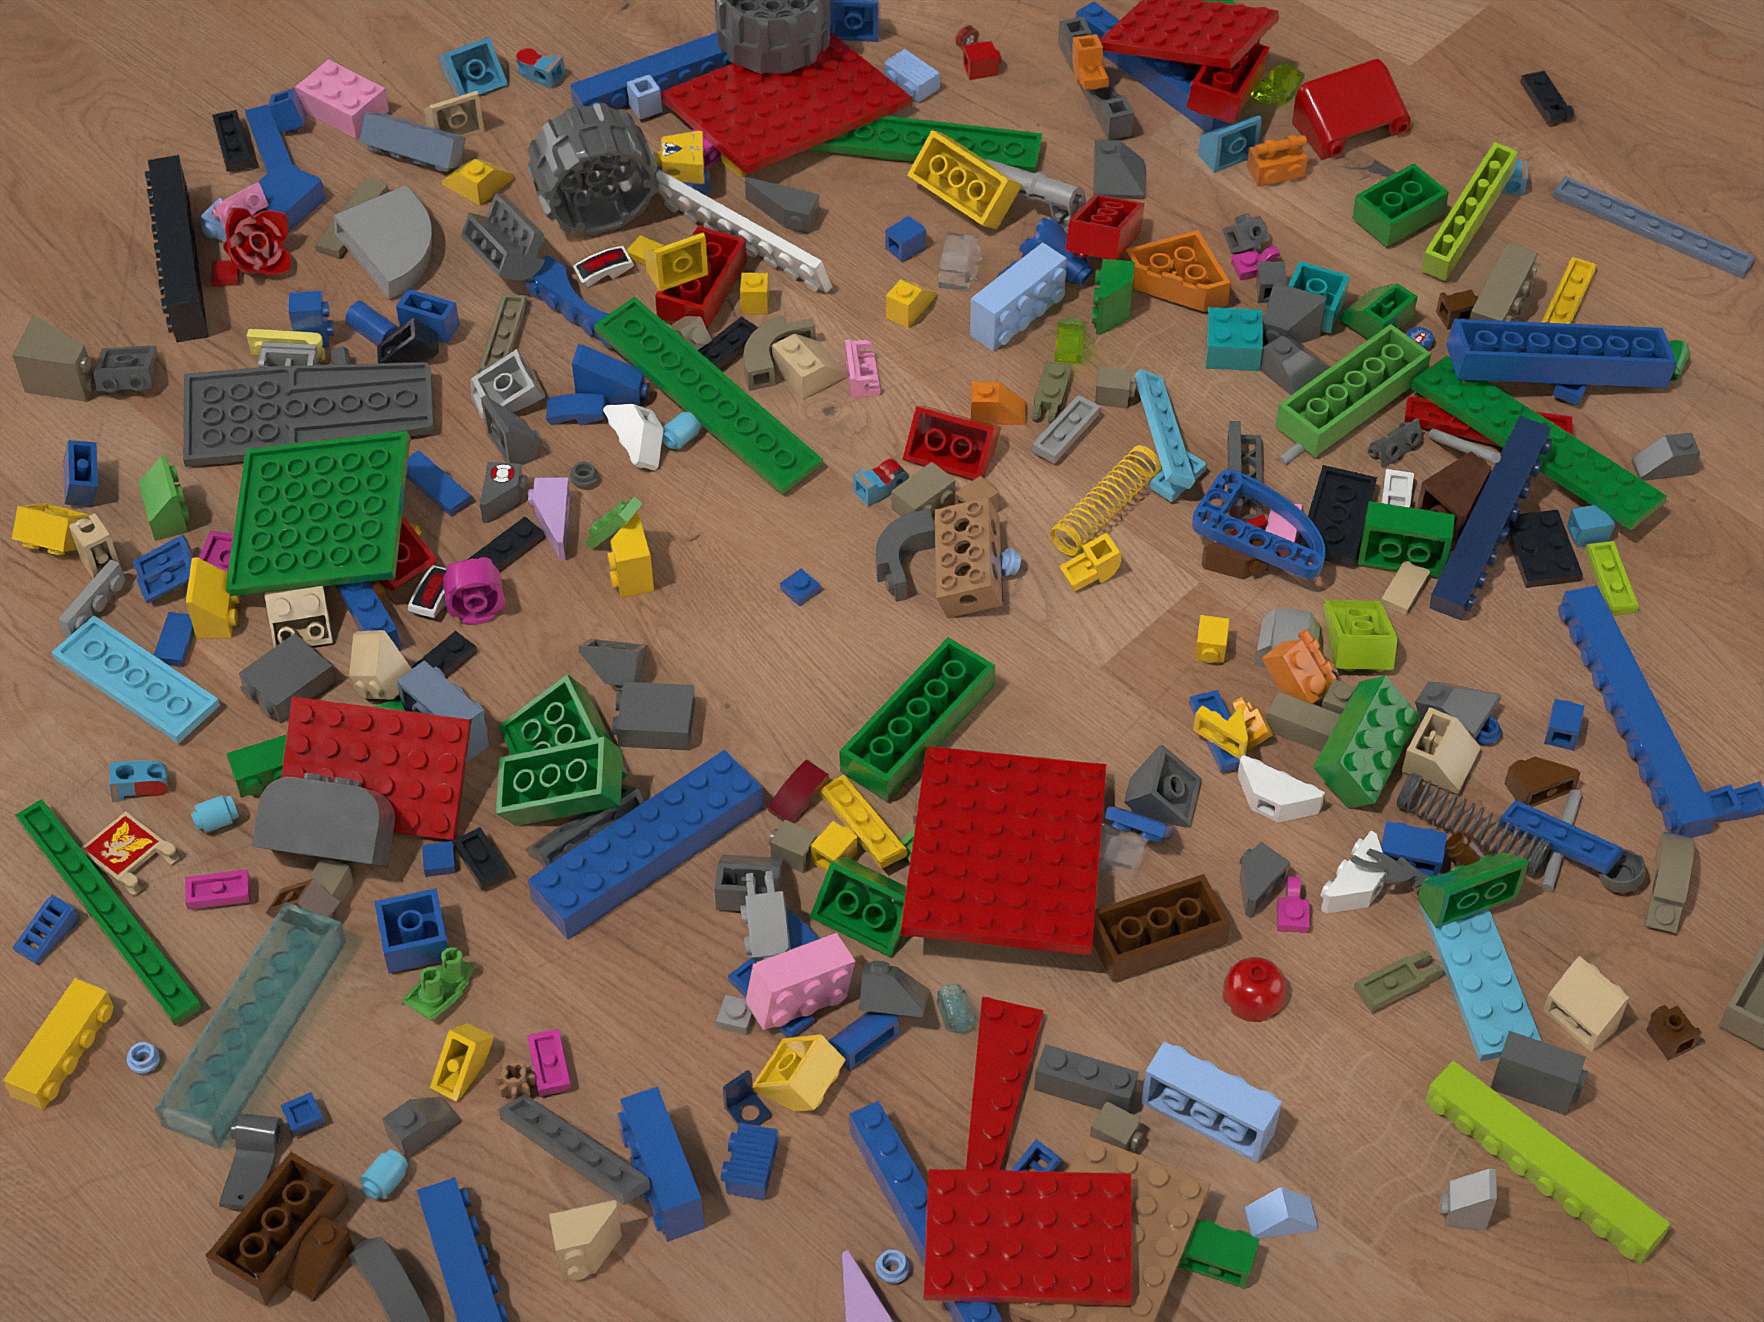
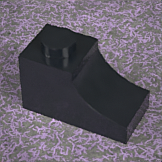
[377,318,439,364]

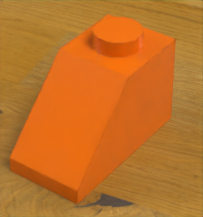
[971,381,1026,425]

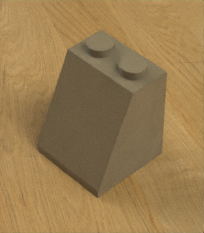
[12,316,96,402]

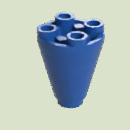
[1019,217,1093,286]

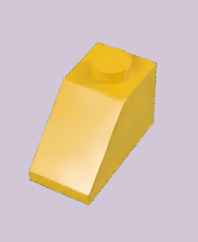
[886,279,937,328]
[429,1023,494,1102]

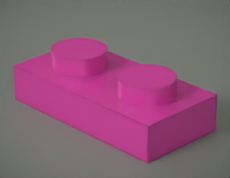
[185,870,250,910]
[527,1029,571,1097]

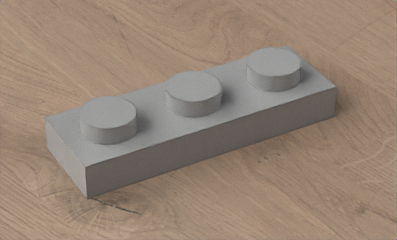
[1032,395,1101,464]
[58,559,126,638]

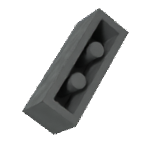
[1034,1044,1139,1112]

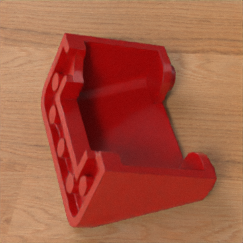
[1292,59,1411,161]

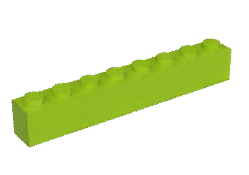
[1425,1060,1671,1265]

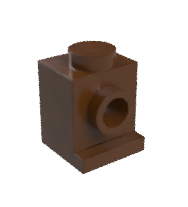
[1436,290,1479,330]
[1646,1005,1702,1061]

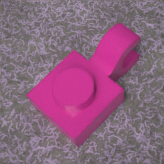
[1231,246,1280,281]
[1277,876,1310,933]

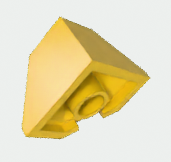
[442,159,514,206]

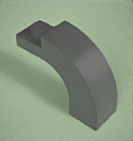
[876,509,935,602]
[347,1236,431,1322]

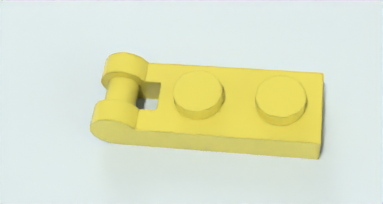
[247,329,326,362]

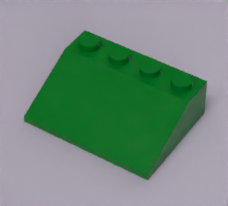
[498,674,628,780]

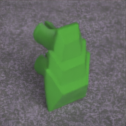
[402,947,474,1021]

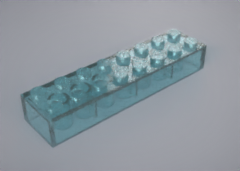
[154,902,346,1149]

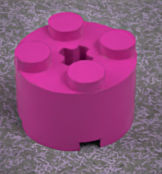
[443,557,505,625]

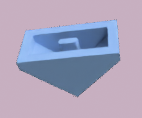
[1244,1187,1318,1239]

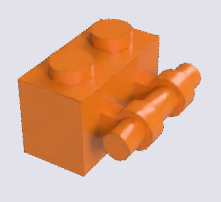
[1247,134,1308,187]
[1261,629,1336,704]

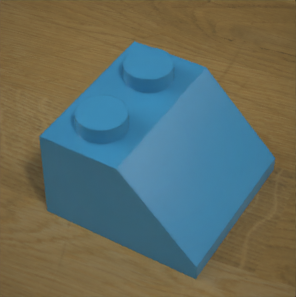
[438,37,508,96]
[1198,115,1262,173]

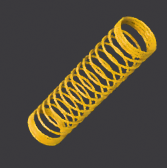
[1050,445,1161,556]

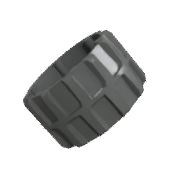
[715,0,831,74]
[527,103,659,236]

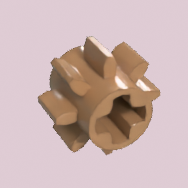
[494,1058,536,1100]

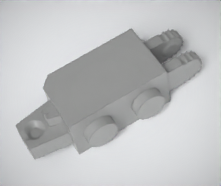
[741,871,791,963]

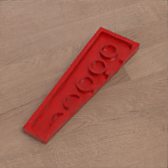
[1404,396,1573,447]
[966,996,1044,1171]

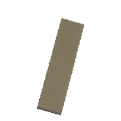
[316,178,389,258]
[478,293,529,374]

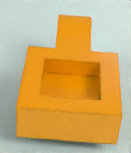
[1233,696,1273,751]

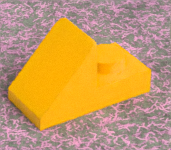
[1193,705,1248,760]

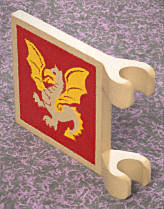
[80,811,179,896]

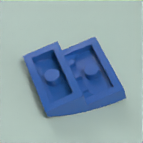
[133,534,194,604]

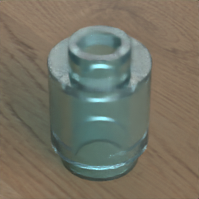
[936,984,976,1033]

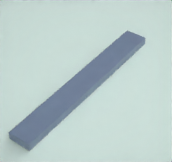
[1552,176,1755,279]

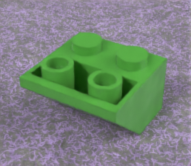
[138,455,191,541]

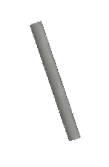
[1428,429,1501,464]
[1541,789,1582,892]

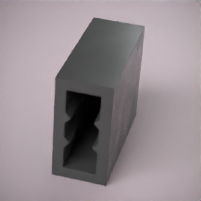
[239,633,336,724]
[612,681,696,751]
[1490,1031,1588,1116]

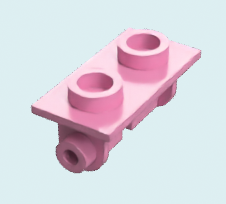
[211,182,268,229]

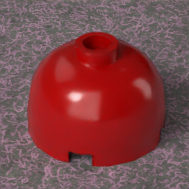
[1223,957,1286,1022]

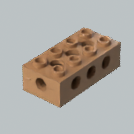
[935,497,1002,618]

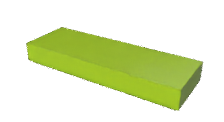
[1585,541,1639,616]

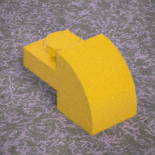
[1059,533,1122,592]

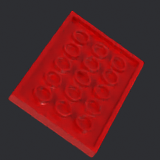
[1100,0,1279,69]
[281,697,472,840]
[924,1169,1132,1306]

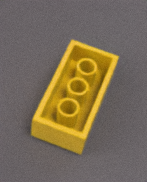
[907,130,1022,230]

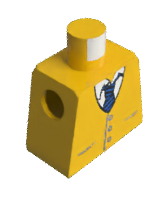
[651,131,704,184]

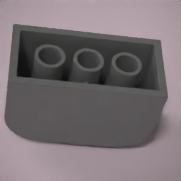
[252,773,395,867]

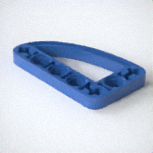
[1192,470,1325,579]

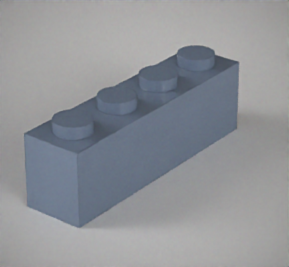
[359,111,466,172]

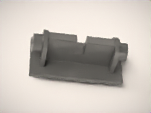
[1368,418,1423,468]

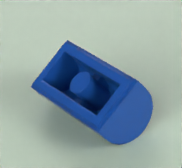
[345,301,400,346]

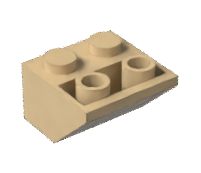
[265,586,333,648]
[1402,707,1481,794]
[1543,956,1629,1053]

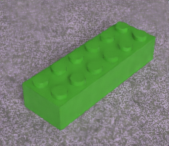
[1275,324,1431,457]

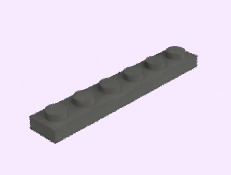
[499,1094,651,1205]

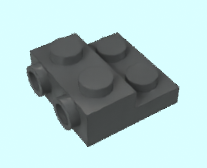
[93,345,158,393]

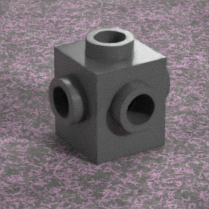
[1223,213,1269,253]

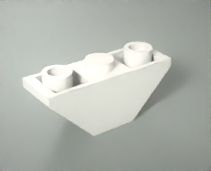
[603,404,663,471]
[1237,755,1325,823]
[1320,831,1387,914]

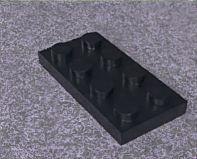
[1299,465,1378,567]

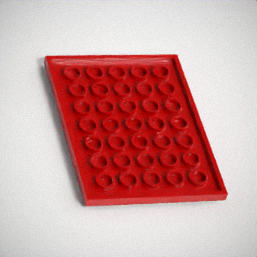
[661,32,912,174]
[900,746,1107,955]

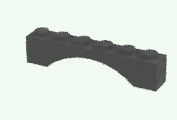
[1058,16,1134,140]

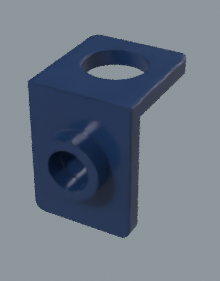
[723,1070,771,1126]

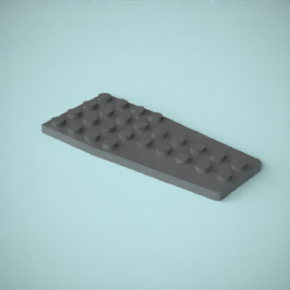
[183,362,434,467]

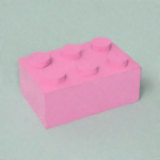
[295,59,389,139]
[745,933,856,1031]

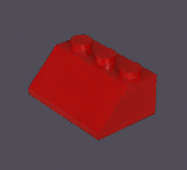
[902,405,1001,480]

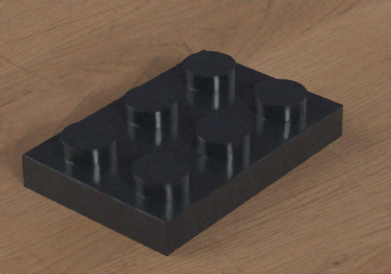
[1507,509,1583,588]

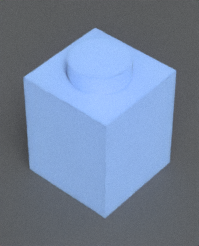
[627,74,662,120]

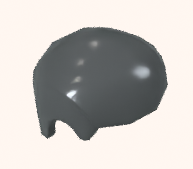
[1598,849,1646,893]

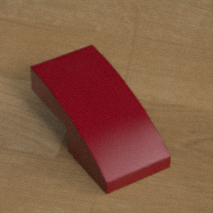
[767,759,829,823]

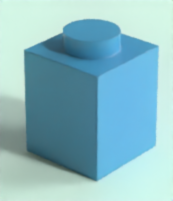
[1567,505,1615,548]

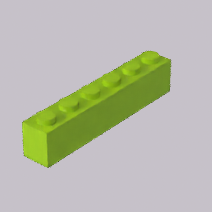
[1422,142,1518,281]

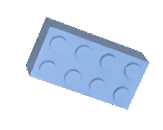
[970,242,1067,352]
[1141,1041,1282,1163]

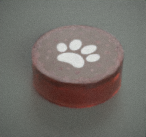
[956,25,979,50]

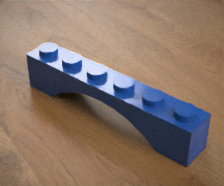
[526,255,628,361]
[335,581,402,651]

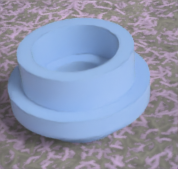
[1001,548,1021,577]
[127,1042,160,1074]
[876,1250,909,1284]

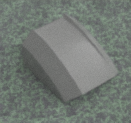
[470,349,546,419]
[1255,607,1321,667]

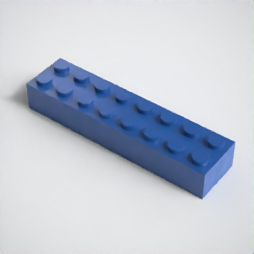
[1446,319,1677,388]
[528,749,763,940]

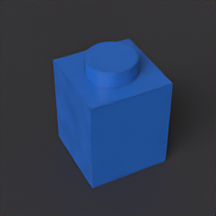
[269,88,307,132]
[885,216,927,262]
[1544,699,1584,751]

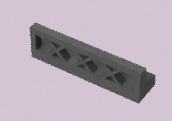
[1227,421,1263,522]
[526,785,645,868]

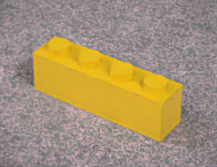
[3,978,114,1110]

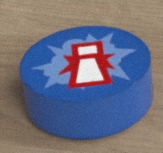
[1407,327,1434,350]

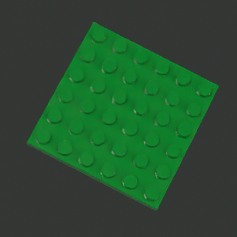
[225,431,410,596]

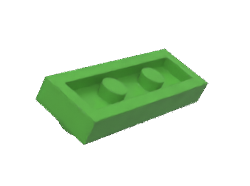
[584,496,643,550]

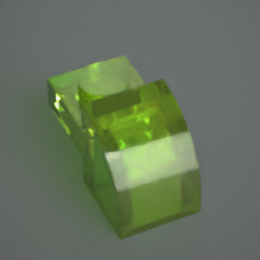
[1251,62,1305,106]
[1054,318,1085,364]

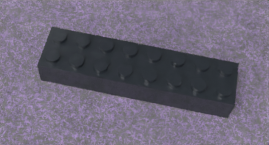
[145,155,209,343]

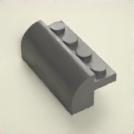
[461,193,545,280]

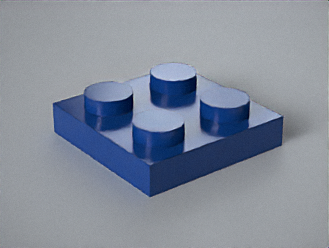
[1105,806,1175,842]

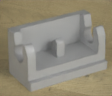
[259,342,320,367]

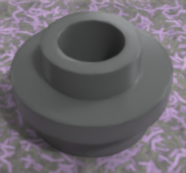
[570,461,598,488]

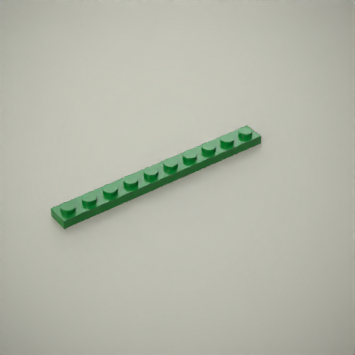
[15,799,202,1026]

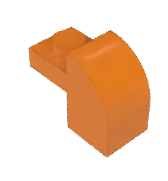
[1072,34,1109,90]

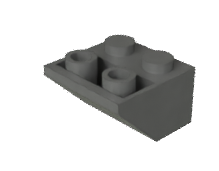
[714,854,784,911]

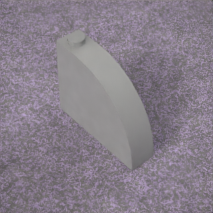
[334,185,432,300]

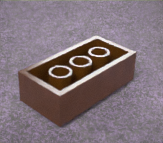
[1093,874,1230,982]
[205,1152,350,1306]

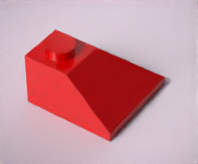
[377,516,438,591]

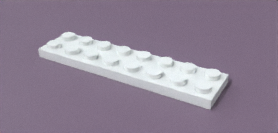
[656,170,833,293]

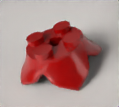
[223,208,291,275]

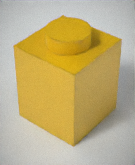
[740,273,769,315]
[1195,615,1229,664]
[810,821,858,872]

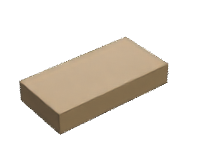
[1381,560,1431,615]

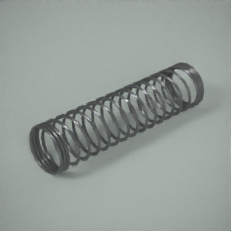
[1396,772,1551,876]

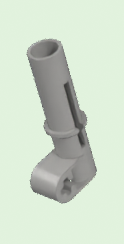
[985,160,1086,233]

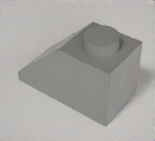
[1440,1169,1497,1230]

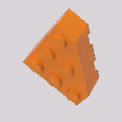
[1125,230,1231,312]

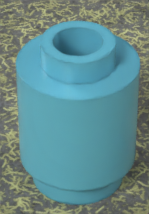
[662,412,701,450]
[191,795,239,834]
[360,1149,409,1200]

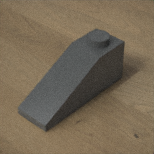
[745,177,820,234]

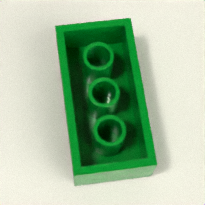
[1313,675,1420,808]
[496,737,623,826]

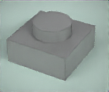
[716,995,754,1035]

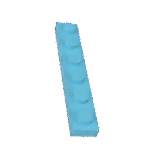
[1134,369,1195,489]

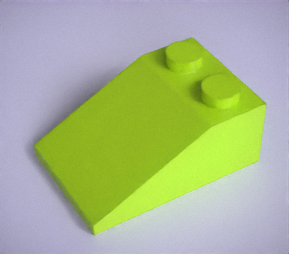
[1323,600,1398,672]

